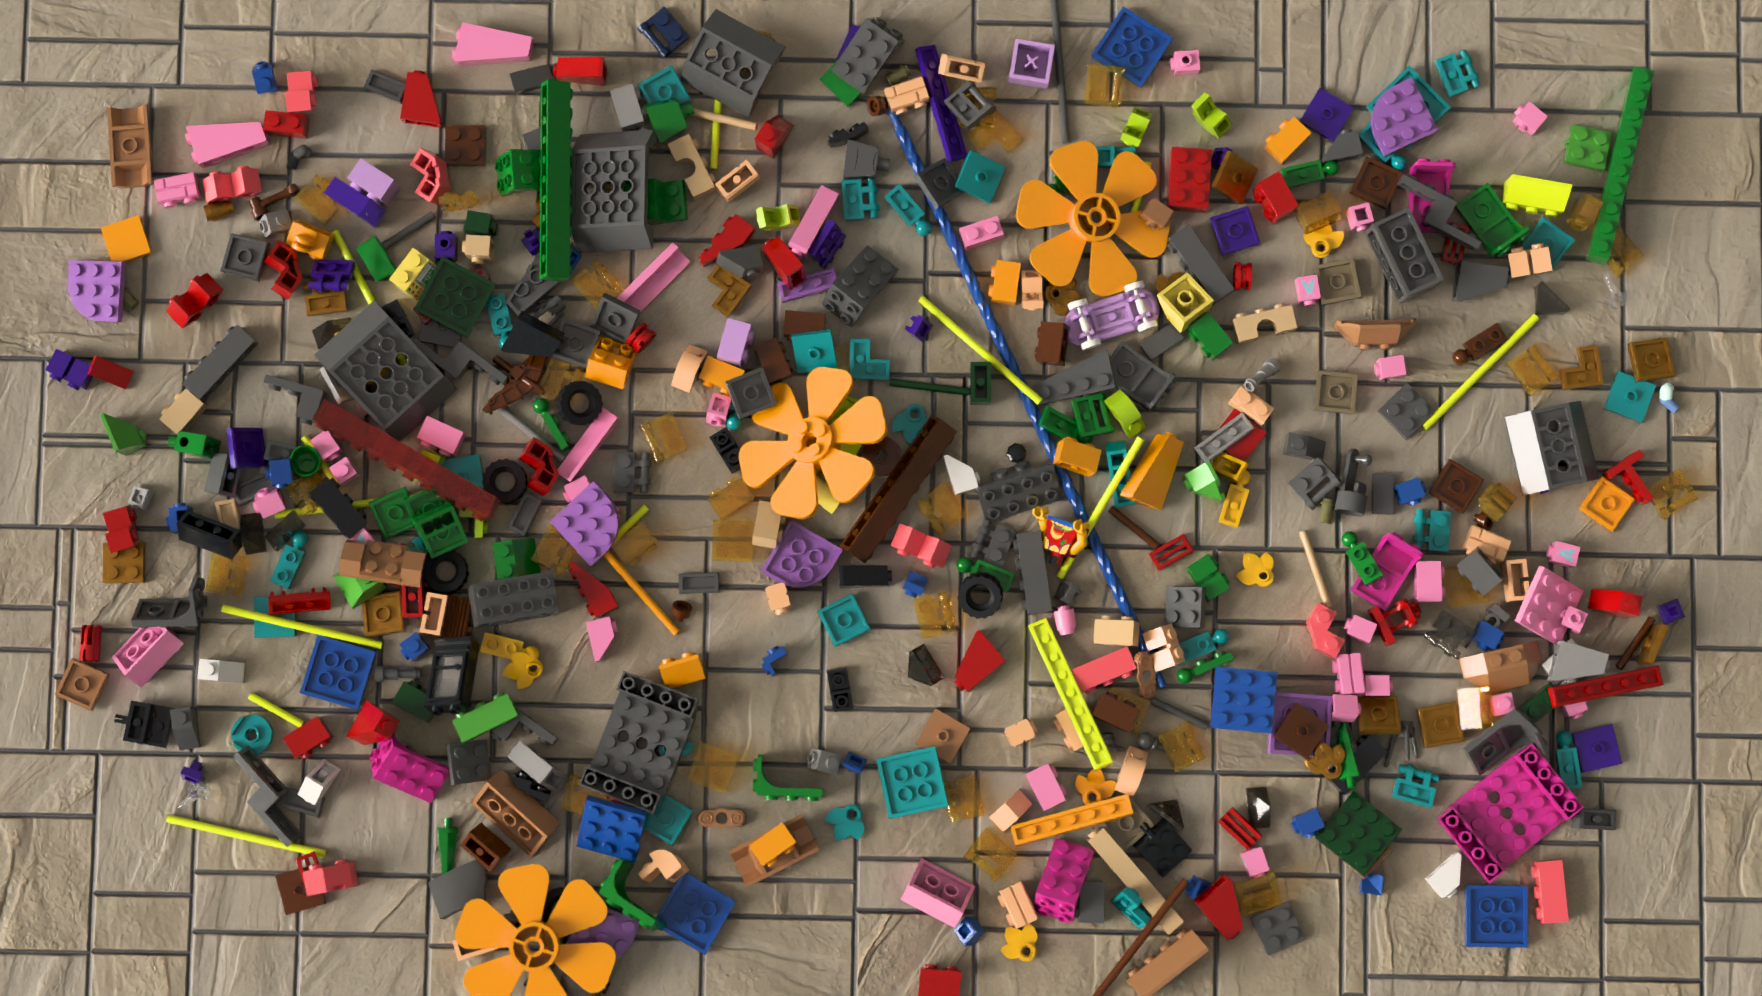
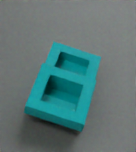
[1096,146,1137,168]

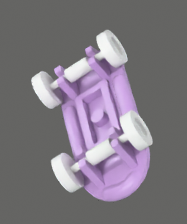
[1064,280,1160,351]

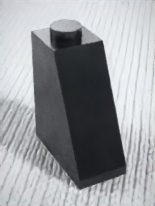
[501,311,565,357]
[839,565,892,589]

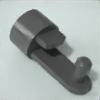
[1334,448,1372,516]

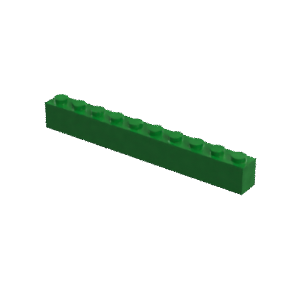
[1586,67,1654,265]
[540,79,573,282]

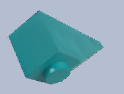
[1105,440,1135,507]

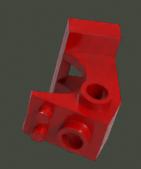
[1367,598,1422,646]

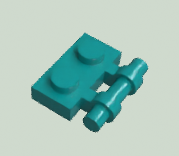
[1434,49,1481,98]
[841,179,879,221]
[1413,509,1451,552]
[1391,764,1439,808]

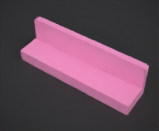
[617,242,690,314]
[557,407,620,483]

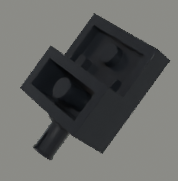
[114,700,175,748]
[1133,818,1193,878]

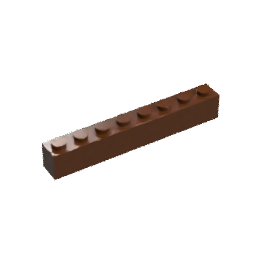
[840,415,957,563]

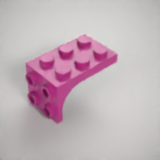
[1408,158,1456,233]
[1350,532,1424,612]
[369,732,449,803]
[1034,838,1095,923]

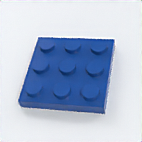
[1091,6,1173,88]
[300,635,377,710]
[1210,667,1277,734]
[576,795,647,863]
[656,873,736,955]
[1465,885,1528,948]

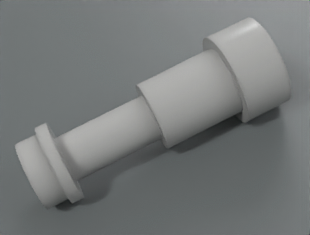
[1244,358,1281,392]

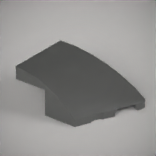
[428,860,487,920]

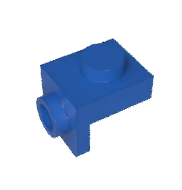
[252,61,278,94]
[166,503,193,534]
[902,571,928,598]
[761,645,787,677]
[1185,875,1212,899]

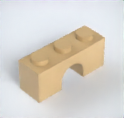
[667,134,717,201]
[1231,303,1298,345]

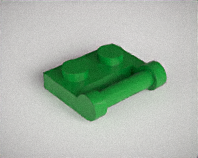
[1071,393,1115,439]

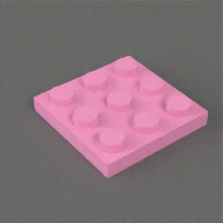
[1515,566,1583,645]

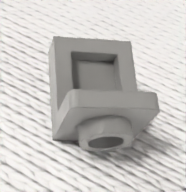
[259,209,292,238]
[807,748,842,775]

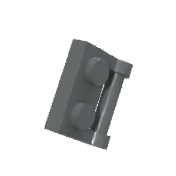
[944,81,997,130]
[1288,456,1343,510]

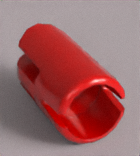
[79,625,102,662]

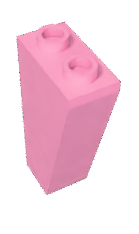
[452,22,534,66]
[185,122,271,168]
[788,185,839,261]

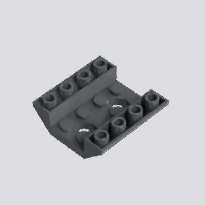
[680,9,786,118]
[1504,401,1599,496]

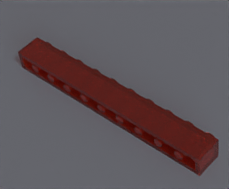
[312,398,501,522]

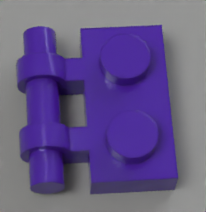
[808,219,846,269]
[308,260,356,292]

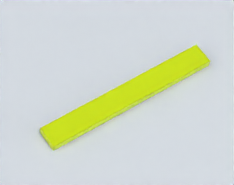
[1028,618,1114,771]

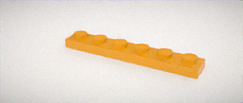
[1010,794,1134,847]

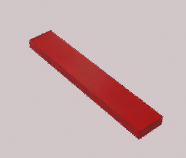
[1548,665,1663,708]

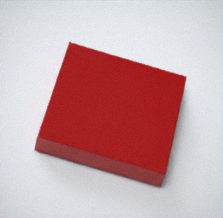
[1218,408,1267,462]

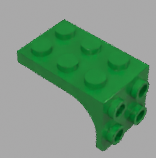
[495,149,571,197]
[1455,182,1532,258]
[753,754,823,801]
[599,858,666,931]

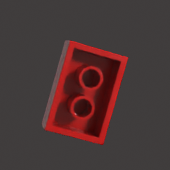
[1166,147,1212,213]

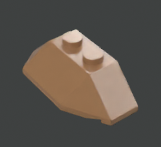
[1333,319,1417,350]
[1459,641,1542,693]

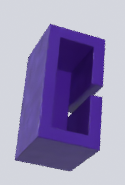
[45,349,93,391]

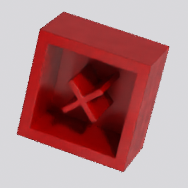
[1253,171,1299,225]

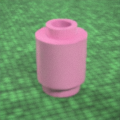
[1054,605,1077,635]

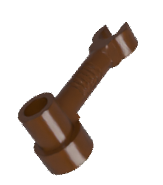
[249,183,300,221]

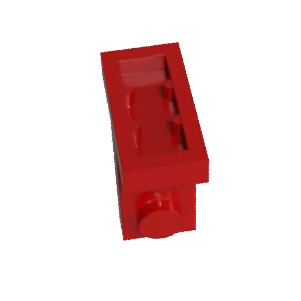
[1602,450,1654,505]

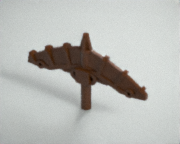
[483,355,549,415]

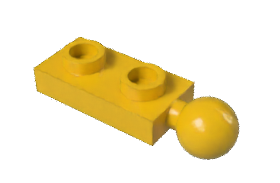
[1218,470,1251,528]
[480,632,540,659]

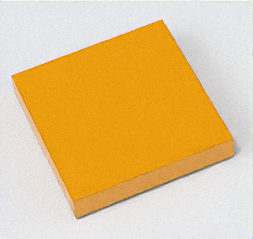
[101,215,152,262]
[1578,476,1635,532]

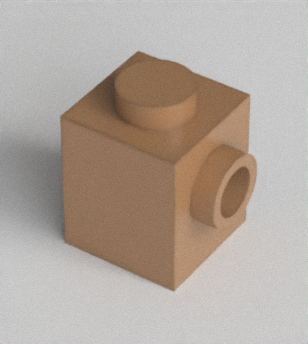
[1139,198,1174,230]

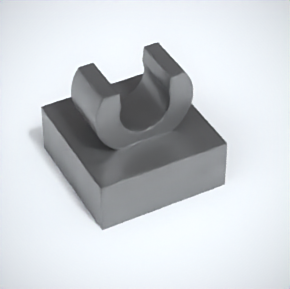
[1054,580,1081,604]
[1483,603,1510,627]

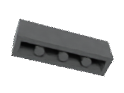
[1167,224,1234,306]
[182,325,259,402]
[1013,531,1052,615]

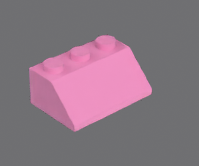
[112,627,184,688]
[900,858,976,928]

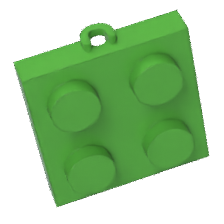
[1564,124,1612,172]

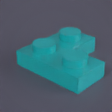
[849,338,890,380]
[1110,886,1151,929]

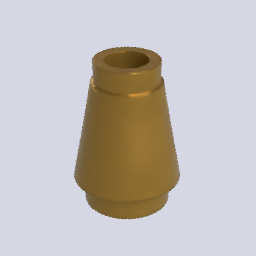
[203,201,235,222]

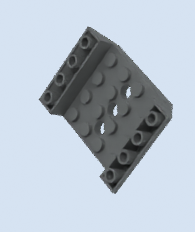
[570,130,655,253]
[314,300,457,444]
[579,671,699,814]

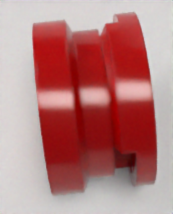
[1233,262,1252,291]
[626,322,657,354]

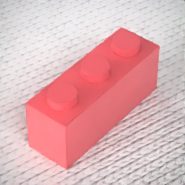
[1071,646,1137,695]
[1531,859,1569,924]

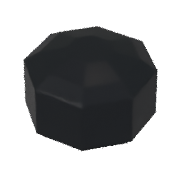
[1006,443,1026,463]

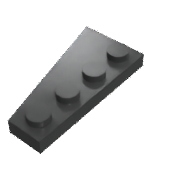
[1033,349,1116,406]

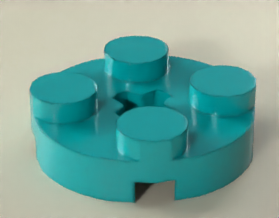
[231,715,274,755]

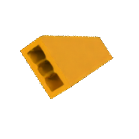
[1120,432,1184,510]

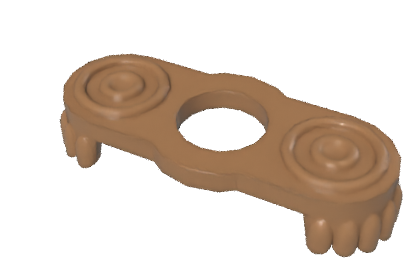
[1133,651,1156,698]
[698,808,746,829]

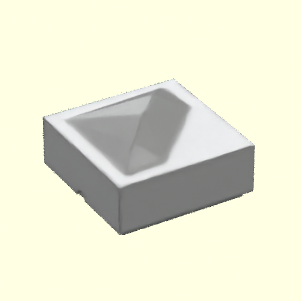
[128,485,154,510]

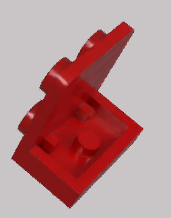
[918,964,962,996]

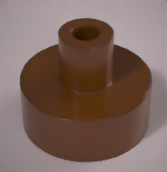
[867,96,888,116]
[1473,510,1495,531]
[671,600,692,622]

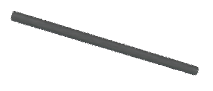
[1050,0,1070,144]

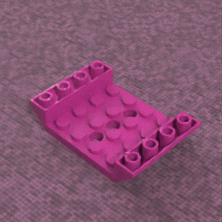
[1437,743,1584,884]

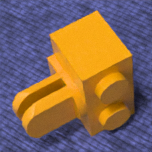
[285,219,335,260]

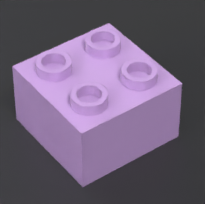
[1008,39,1055,89]
[347,158,400,207]
[717,318,755,369]

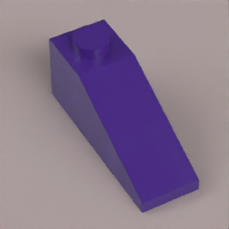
[324,177,387,228]

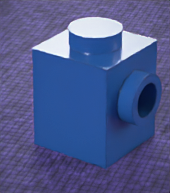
[265,457,292,488]
[1394,477,1426,506]
[1469,620,1504,652]
[399,632,431,662]
[1291,808,1325,839]

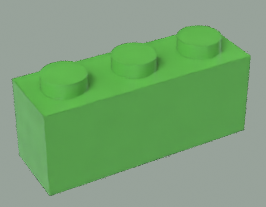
[452,692,520,743]

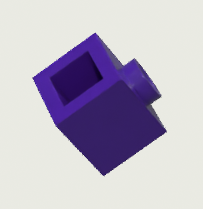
[435,231,458,261]

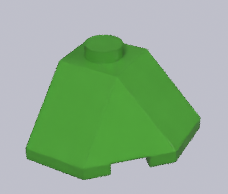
[1183,461,1226,502]

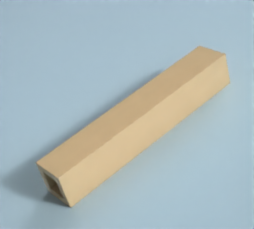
[1087,828,1184,935]

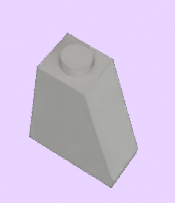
[1547,641,1610,682]
[508,741,570,794]

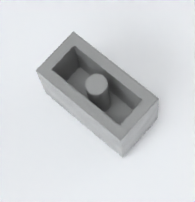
[610,83,647,132]

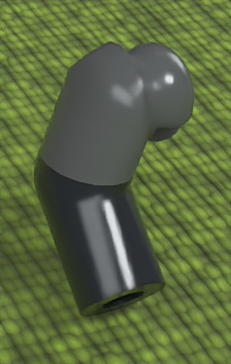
[287,145,312,170]

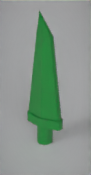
[1339,722,1360,789]
[437,817,458,874]

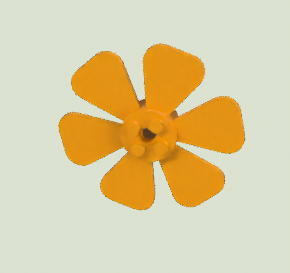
[1016,141,1170,297]
[739,367,887,519]
[455,864,616,996]

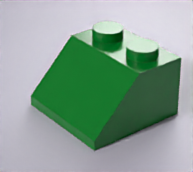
[492,538,540,580]

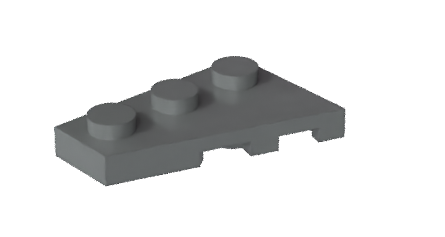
[506,251,562,316]

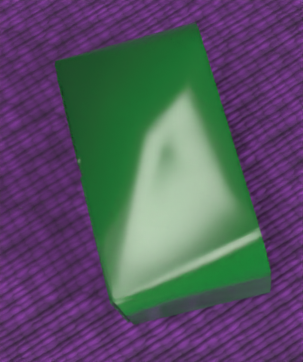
[356,235,396,282]

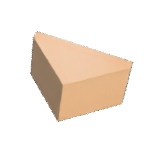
[990,789,1032,832]

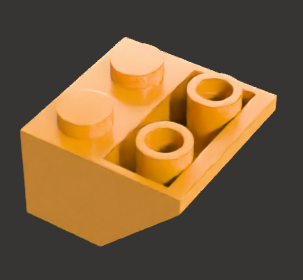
[585,336,637,389]
[658,652,706,689]

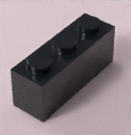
[307,477,368,539]
[176,510,242,560]
[1325,734,1388,795]

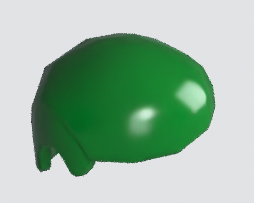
[290,445,322,477]

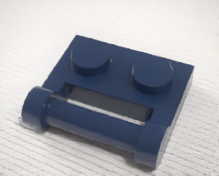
[637,7,690,59]

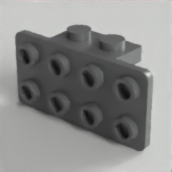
[977,461,1062,522]

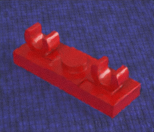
[268,587,331,615]

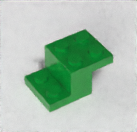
[624,178,688,225]
[402,483,469,559]

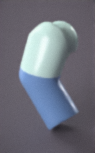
[1659,383,1680,413]

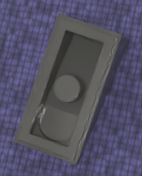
[509,64,553,95]
[1572,808,1616,830]

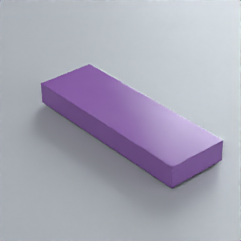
[777,267,837,303]

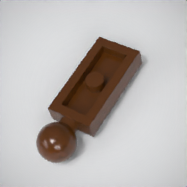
[1453,323,1508,365]

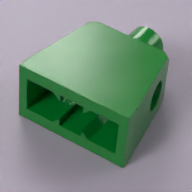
[644,98,694,143]
[168,431,221,459]

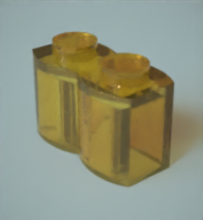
[1477,481,1517,523]

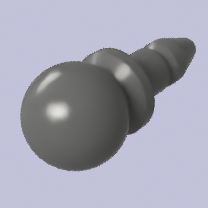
[1138,732,1175,754]

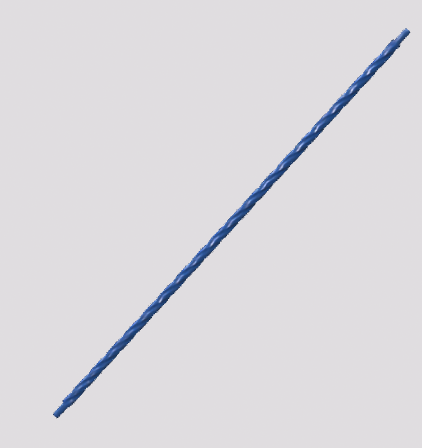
[888,109,1167,688]

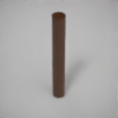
[1108,505,1160,549]
[1615,616,1656,670]

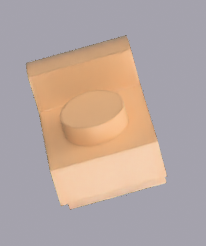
[1021,270,1043,311]
[671,344,708,393]
[1114,746,1148,797]
[638,850,689,883]

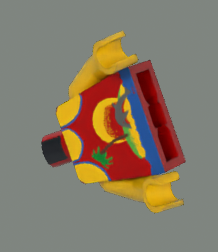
[1033,506,1090,566]

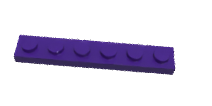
[915,45,967,162]

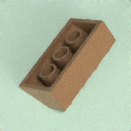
[472,769,561,858]
[1126,928,1209,996]

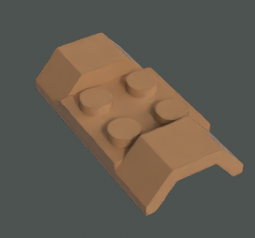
[107,104,153,188]
[339,539,428,588]
[729,814,820,887]

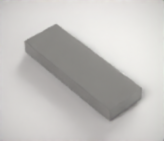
[1194,412,1254,463]

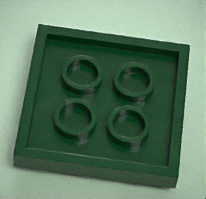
[414,256,496,338]
[1315,791,1402,877]

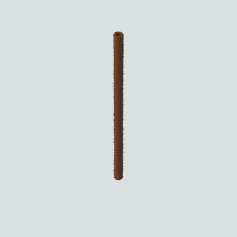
[1092,878,1189,996]

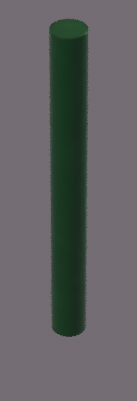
[889,378,970,396]

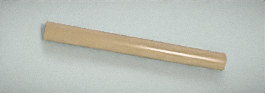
[690,108,758,131]
[1299,530,1333,608]

